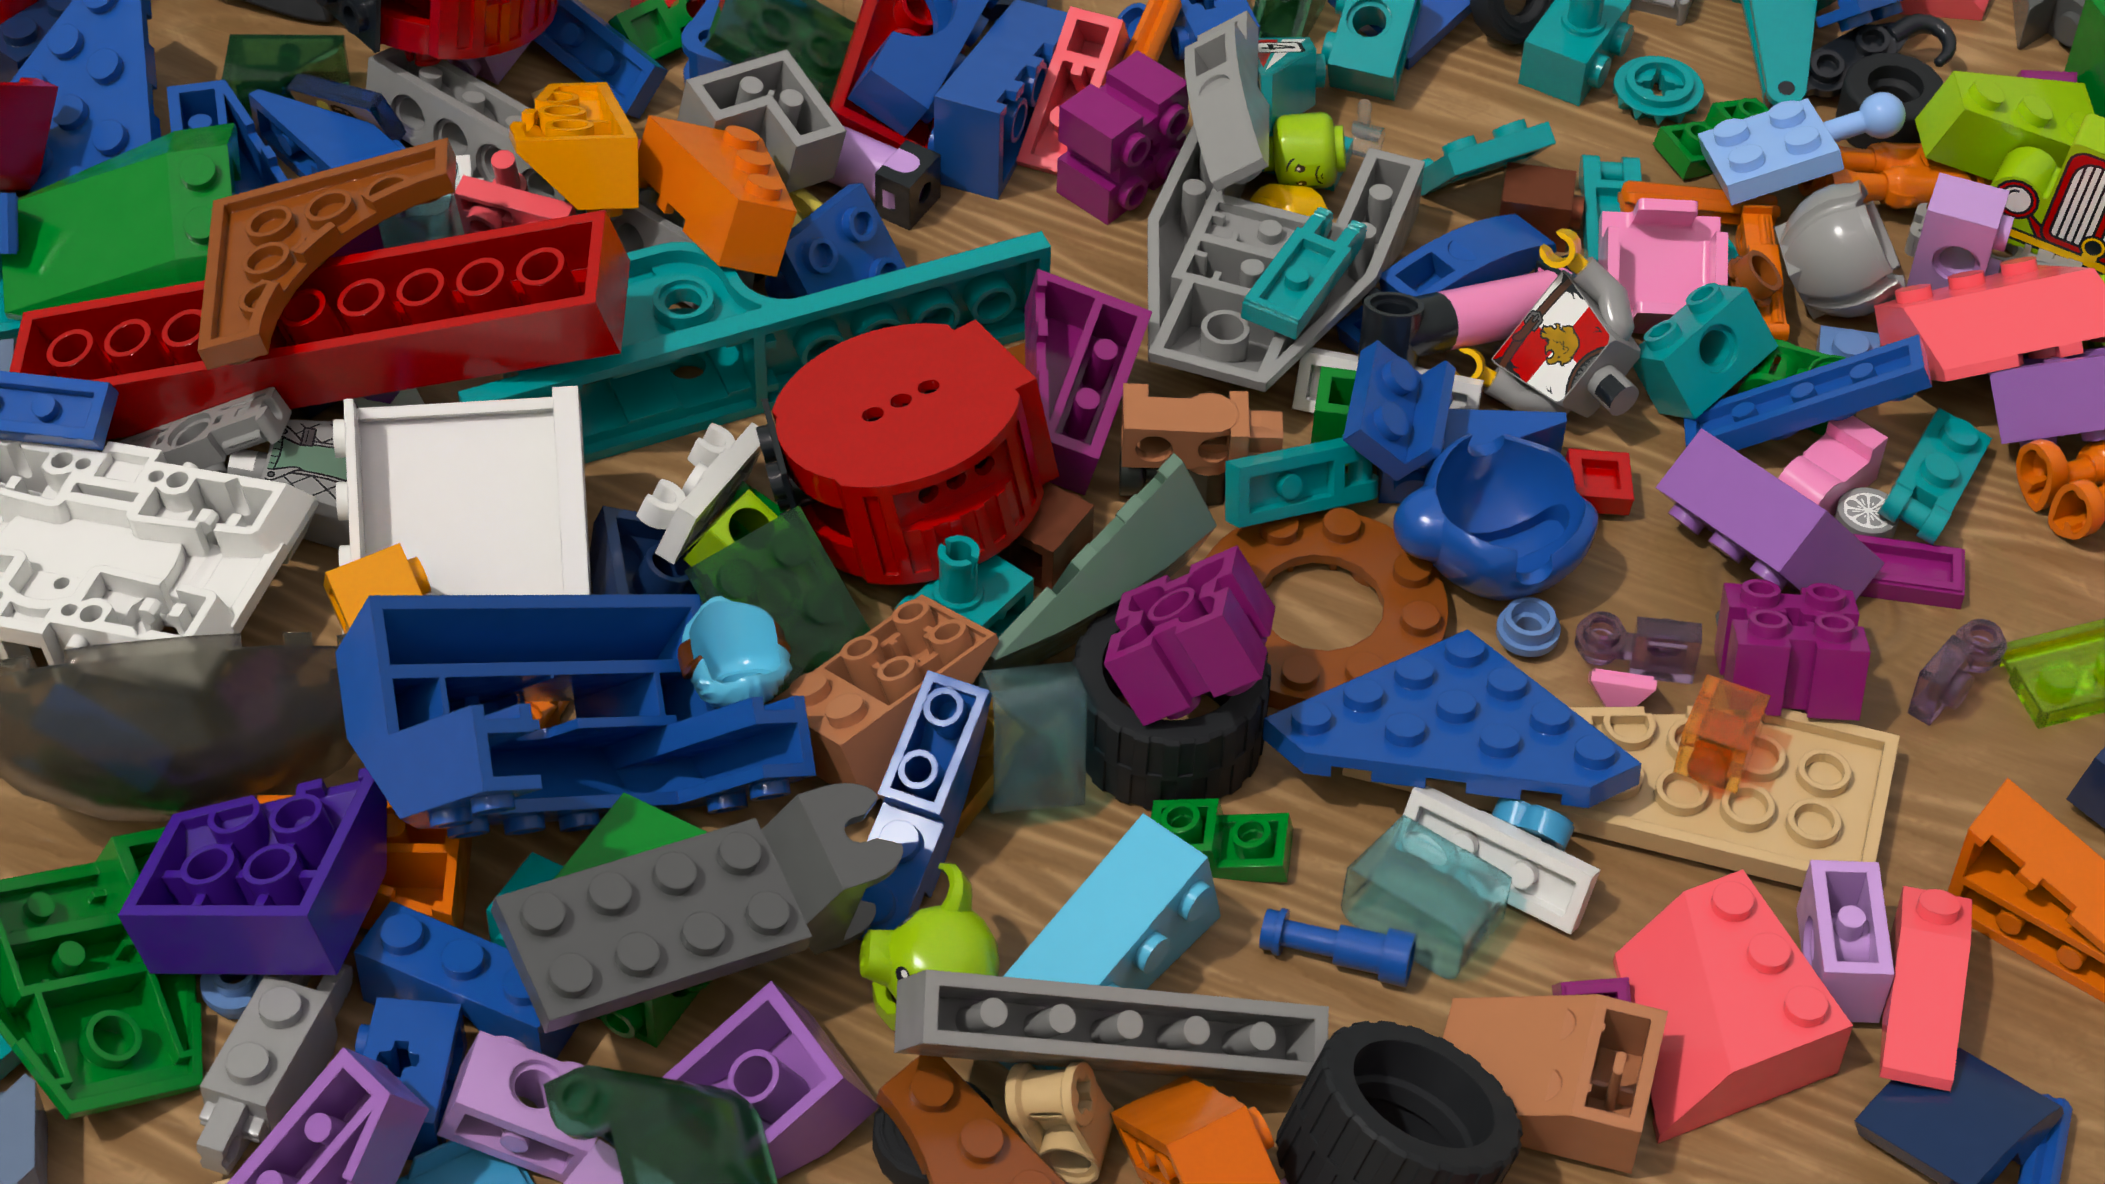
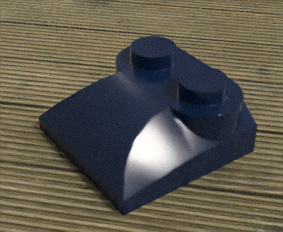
[589,506,722,606]

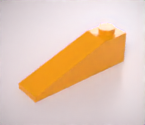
[509,82,639,218]

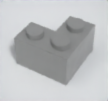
[677,49,847,193]

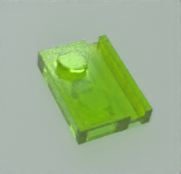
[1995,619,2105,729]

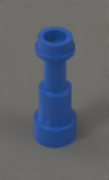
[1259,908,1417,987]

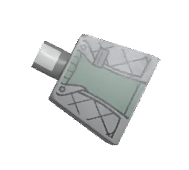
[227,420,350,549]

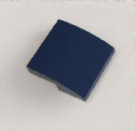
[1854,1047,2064,1184]

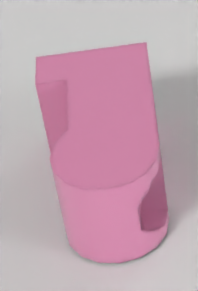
[1778,416,1888,516]

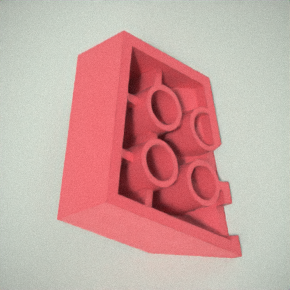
[1874,256,2105,382]
[1613,869,1853,1144]

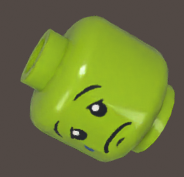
[1264,112,1346,189]

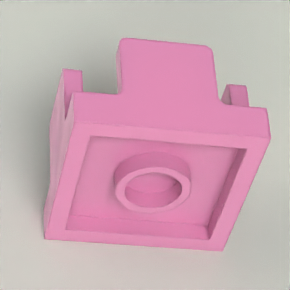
[1598,198,1728,334]

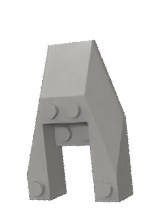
[1147,123,1425,392]

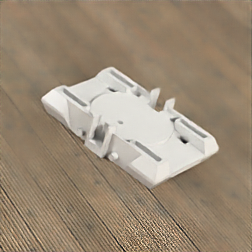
[0,439,319,698]

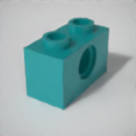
[1321,0,1423,101]
[1633,283,1778,419]

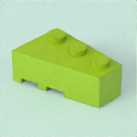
[1915,71,2095,181]

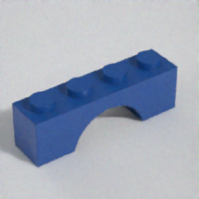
[847,0,999,137]

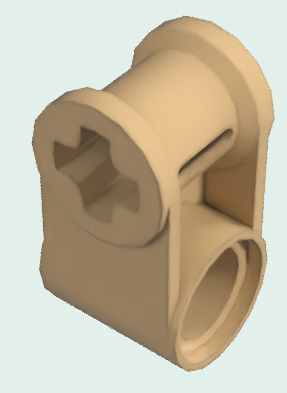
[1005,1062,1114,1184]

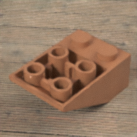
[769,594,999,800]
[1443,994,1668,1174]

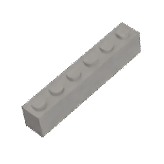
[894,970,1329,1086]

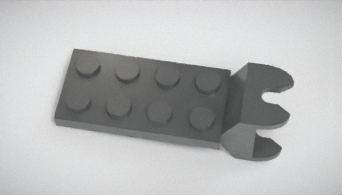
[491,783,903,1034]

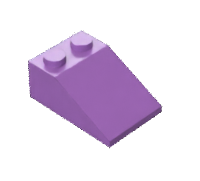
[611,981,880,1184]

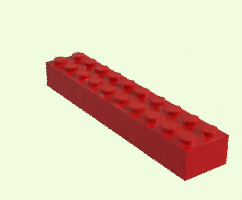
[9,210,630,440]

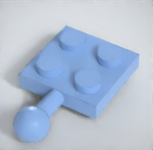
[1698,92,1906,206]

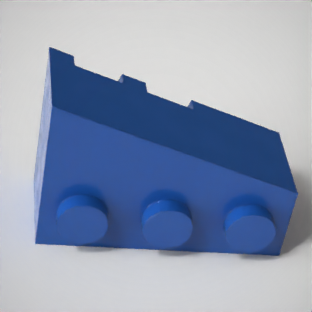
[166,80,292,195]

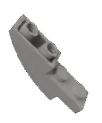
[1184,11,1269,192]

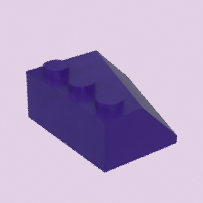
[118,768,387,975]

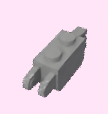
[196,963,354,1176]

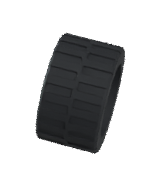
[1069,603,1271,810]
[1275,1021,1523,1184]

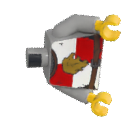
[1455,228,1641,418]

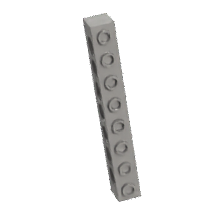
[364,47,755,309]

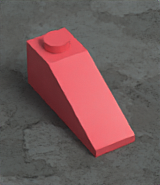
[1016,6,1130,176]
[1879,886,1972,1092]

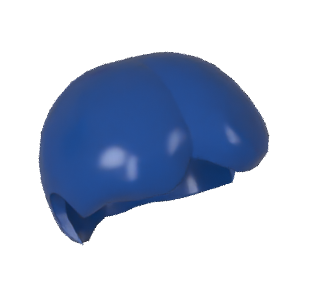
[1393,433,1598,601]

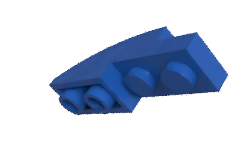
[1336,214,1557,355]
[857,670,992,941]

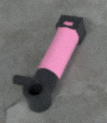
[1358,255,1573,368]

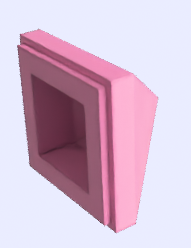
[1588,668,1657,707]

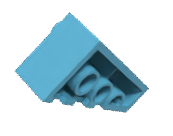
[999,813,1221,1070]

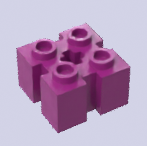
[1056,50,1189,225]
[1104,545,1276,726]
[1714,579,1871,721]

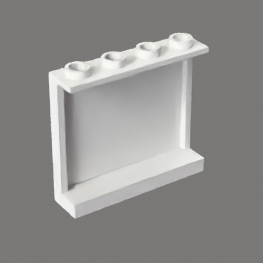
[333,386,592,638]

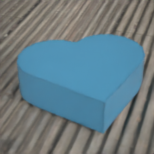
[1491,797,1575,851]

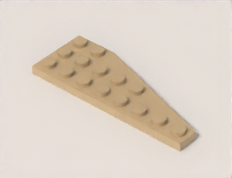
[1342,706,1900,887]

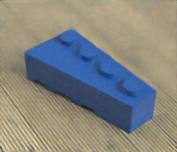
[927,0,1068,200]

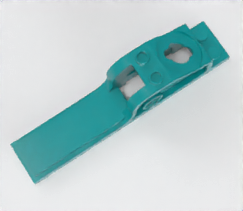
[458,231,1051,464]

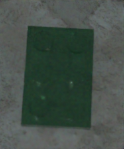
[704,0,856,106]
[685,505,870,705]

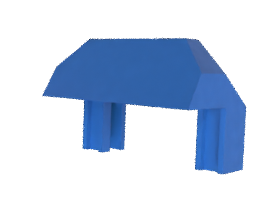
[335,594,816,839]

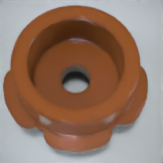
[1728,250,1782,307]

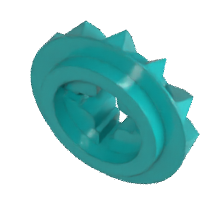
[1612,56,1704,125]

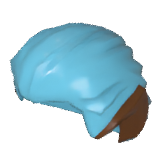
[678,596,793,708]

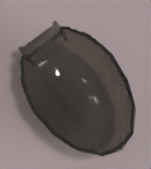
[0,632,355,822]

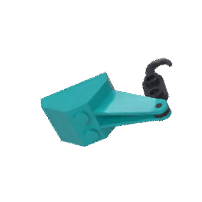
[1732,0,1956,110]

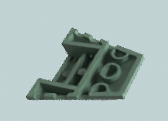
[972,453,1217,688]

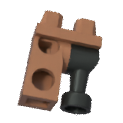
[1119,383,1283,513]

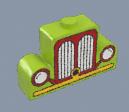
[1990,114,2105,275]

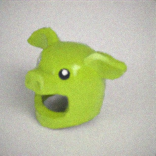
[859,863,1000,1031]

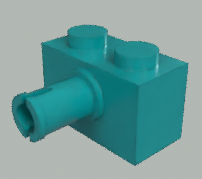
[1518,0,1634,106]
[895,535,1034,638]

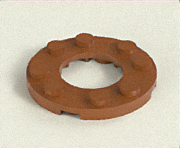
[1205,508,1448,710]

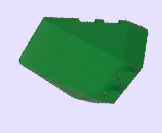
[1,123,241,320]
[0,827,203,1120]

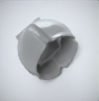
[1775,180,1906,319]

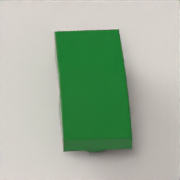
[1652,98,1769,180]
[1151,798,1294,882]

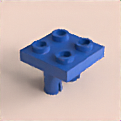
[765,183,907,299]

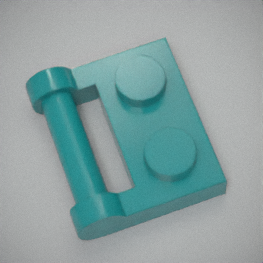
[1421,119,1556,196]

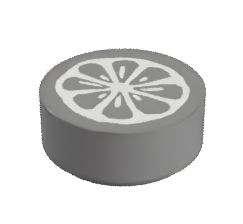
[1834,487,1899,539]

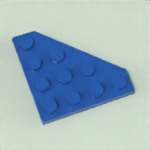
[10,0,161,193]
[1263,629,1642,808]

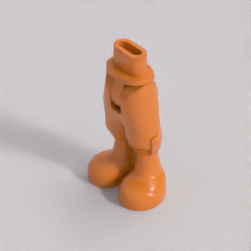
[1797,142,1992,209]
[2016,439,2105,540]

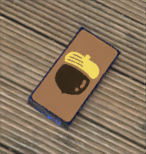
[287,74,407,141]

